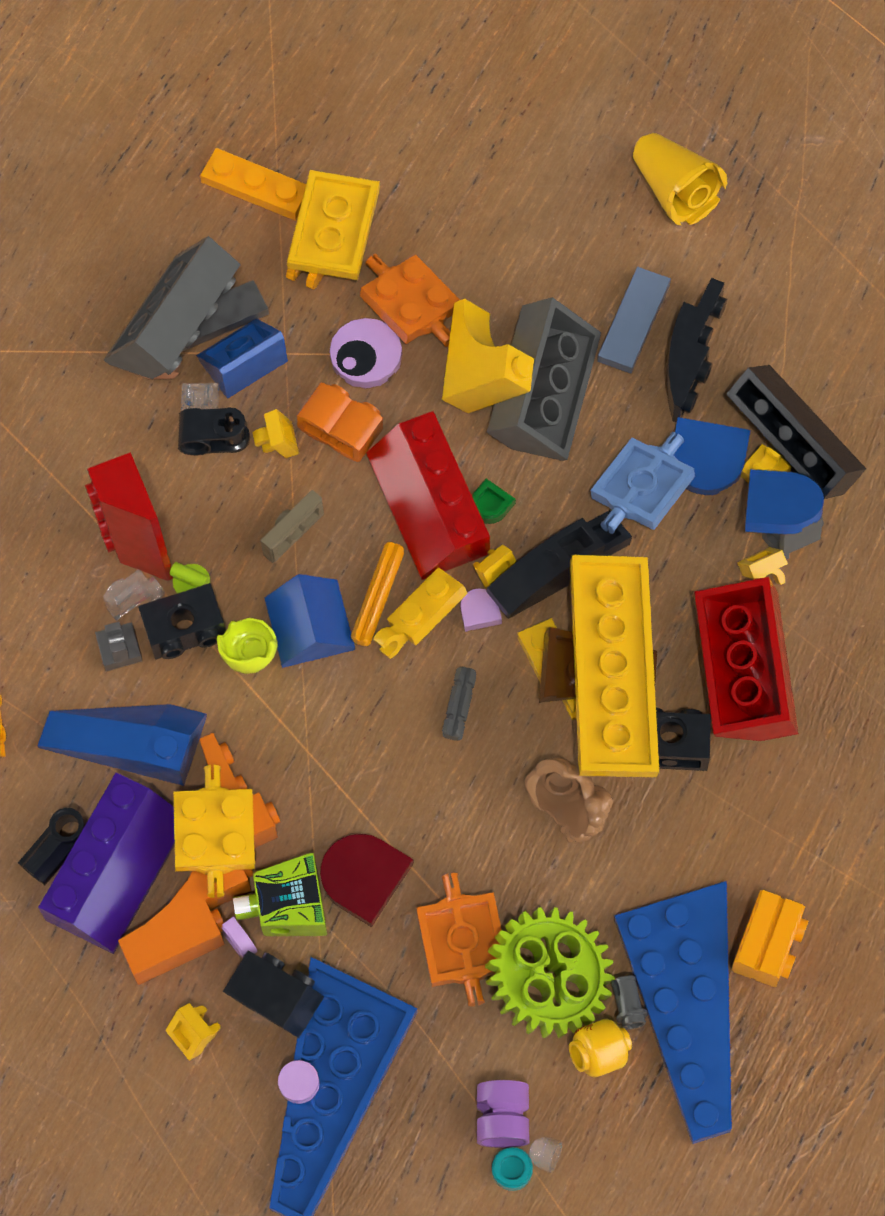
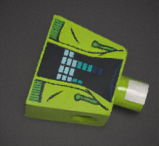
[233,853,327,936]

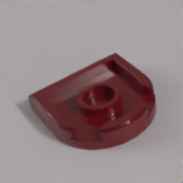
[320,834,414,927]

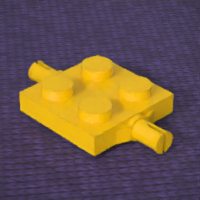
[173,765,255,898]

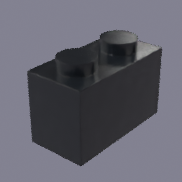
[223,951,324,1038]

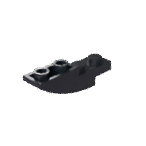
[667,278,728,423]
[486,510,632,619]

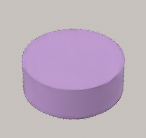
[278,1060,319,1104]

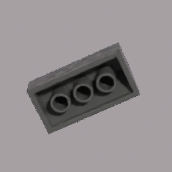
[104,236,241,379]
[486,297,601,461]

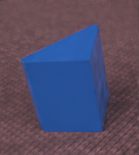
[196,318,288,399]
[264,574,355,668]

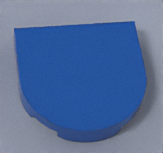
[674,417,751,495]
[745,469,824,534]

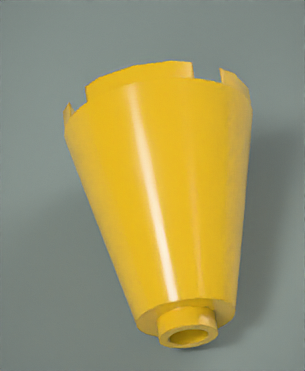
[633,133,727,226]

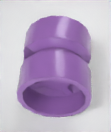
[477,1080,529,1148]

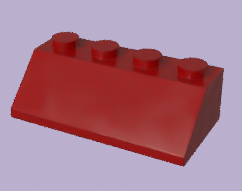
[366,411,490,580]
[85,452,173,581]
[695,577,799,741]

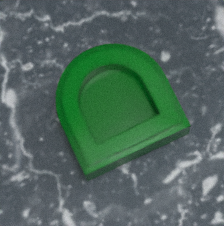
[472,478,516,524]

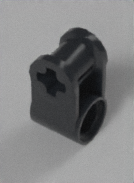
[178,407,251,456]

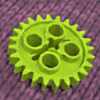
[485,907,615,1038]

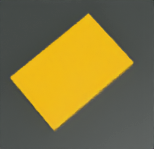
[287,170,380,280]

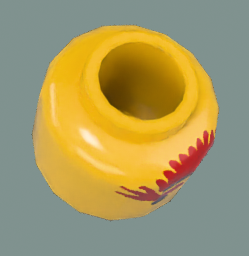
[569,1019,632,1078]

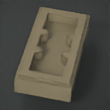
[260,490,324,563]

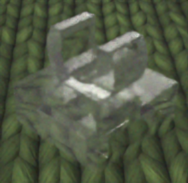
[181,383,220,411]

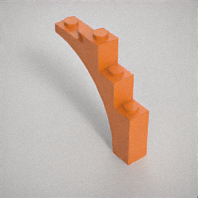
[118,733,280,985]

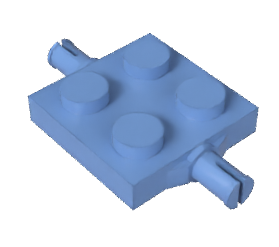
[590,432,695,534]

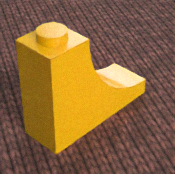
[442,299,534,413]

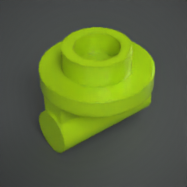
[170,562,211,594]

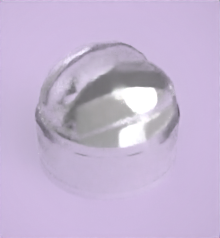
[529,1137,562,1173]

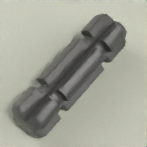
[442,666,476,741]

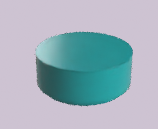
[492,1147,533,1191]

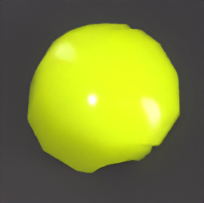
[217,617,278,674]

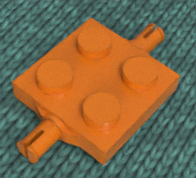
[360,254,460,347]
[416,873,502,1006]

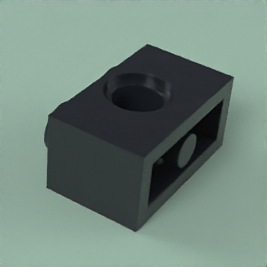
[138,583,226,660]
[656,708,711,771]

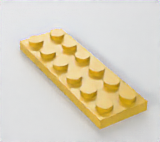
[570,555,659,777]

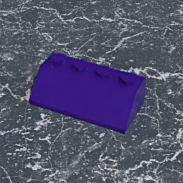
[38,773,175,954]

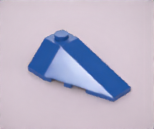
[37,704,207,786]

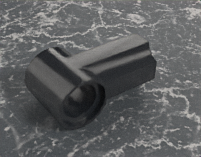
[18,808,86,886]

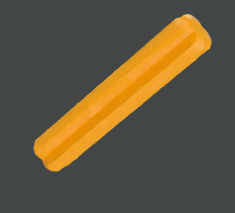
[351,542,404,647]

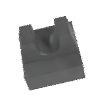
[95,622,142,671]

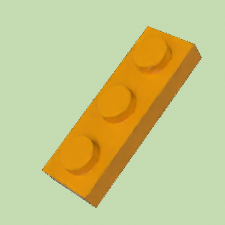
[200,148,306,221]

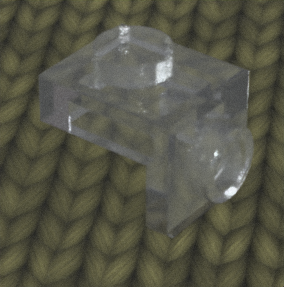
[103,569,165,621]

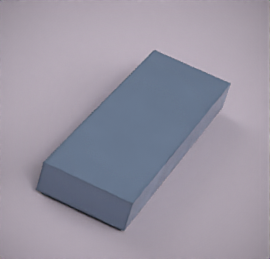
[597,267,671,374]

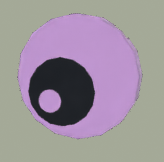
[329,318,402,388]

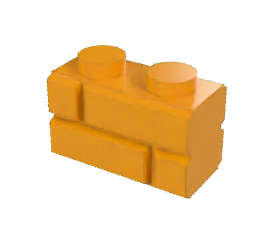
[731,890,809,987]

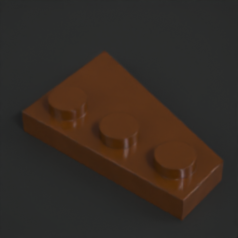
[539,627,657,703]

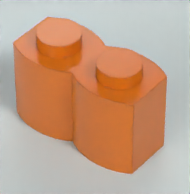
[297,383,383,463]

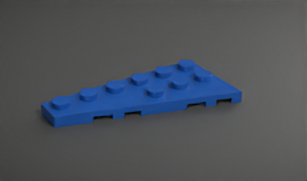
[614,881,732,1144]
[269,957,418,1216]

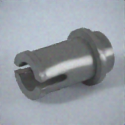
[611,976,648,1030]

